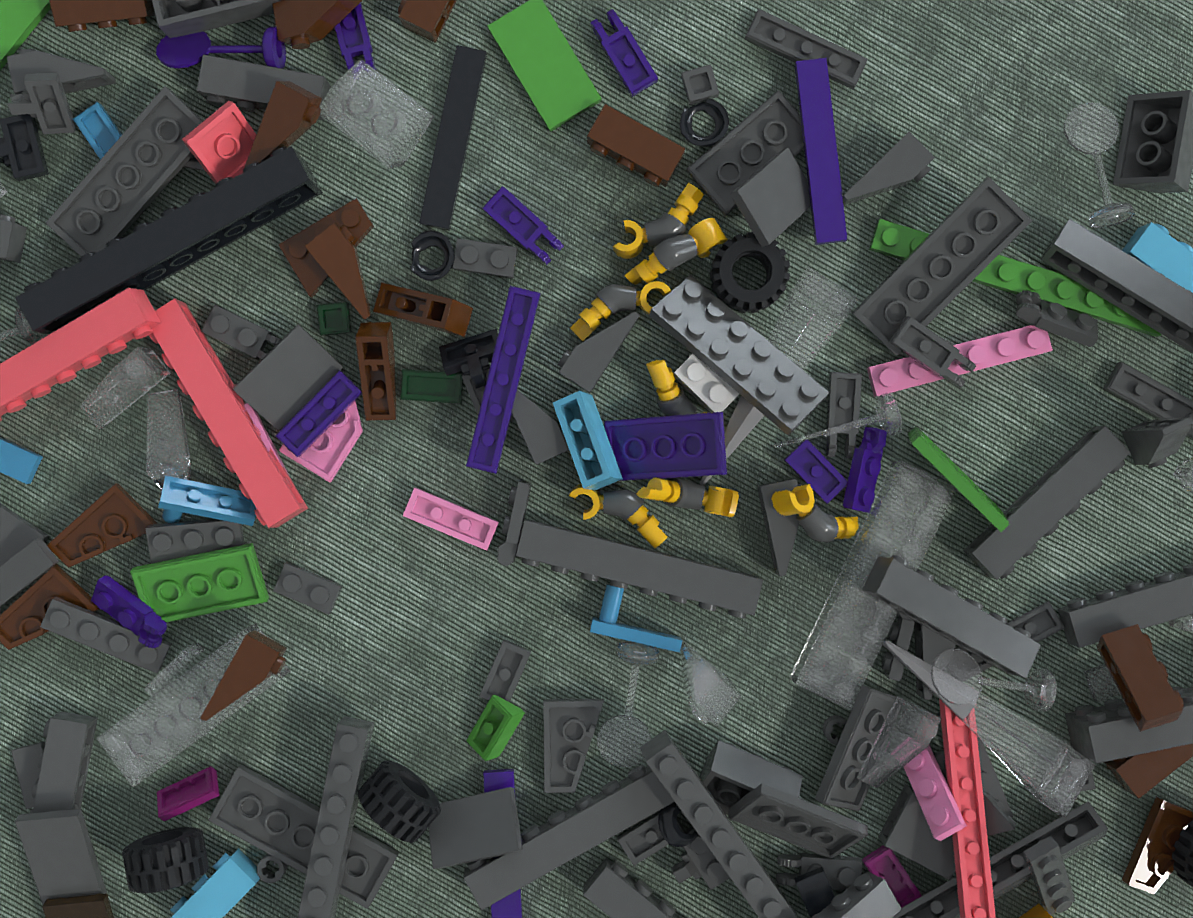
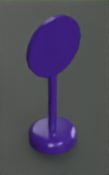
[156,27,286,69]

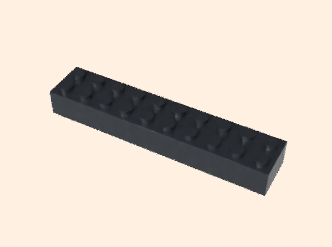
[15,146,323,335]

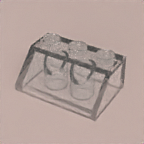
[319,60,434,169]
[681,642,741,726]

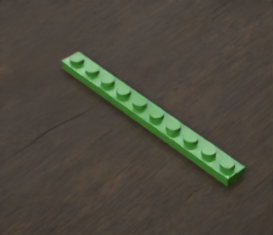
[869,219,1161,337]

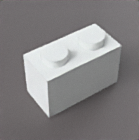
[674,354,739,413]

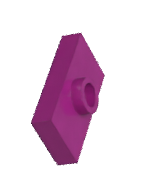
[157,766,219,822]
[862,845,922,908]

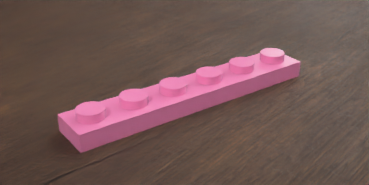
[867,325,1053,397]

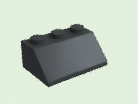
[1113,90,1193,193]
[699,740,803,815]

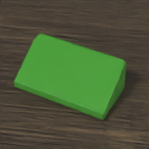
[466,695,525,761]

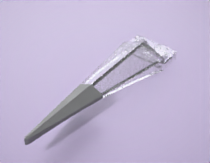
[700,266,859,485]
[883,641,1095,817]

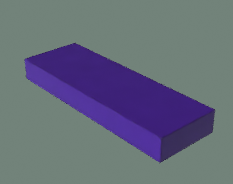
[275,371,362,457]

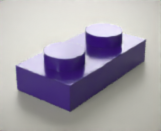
[784,439,848,504]

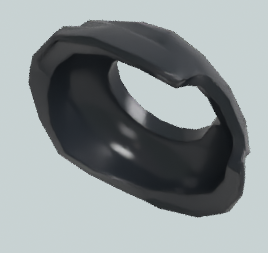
[679,99,729,147]
[410,230,455,281]
[658,802,698,847]

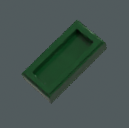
[400,369,463,404]

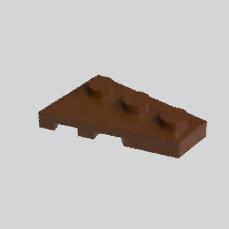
[279,198,374,298]
[47,483,158,568]
[0,564,99,650]
[1122,796,1193,895]

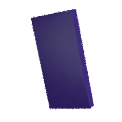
[604,412,727,481]

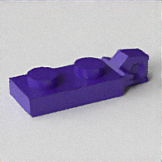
[842,427,887,513]

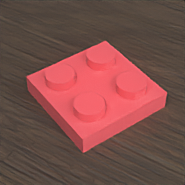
[182,101,257,184]

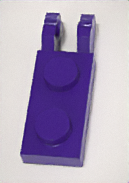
[335,2,377,82]
[590,9,658,97]
[482,186,564,265]
[91,575,168,649]

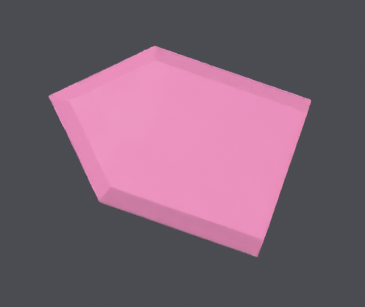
[279,400,363,483]

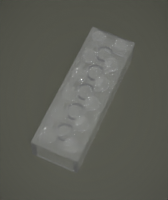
[96,623,291,788]

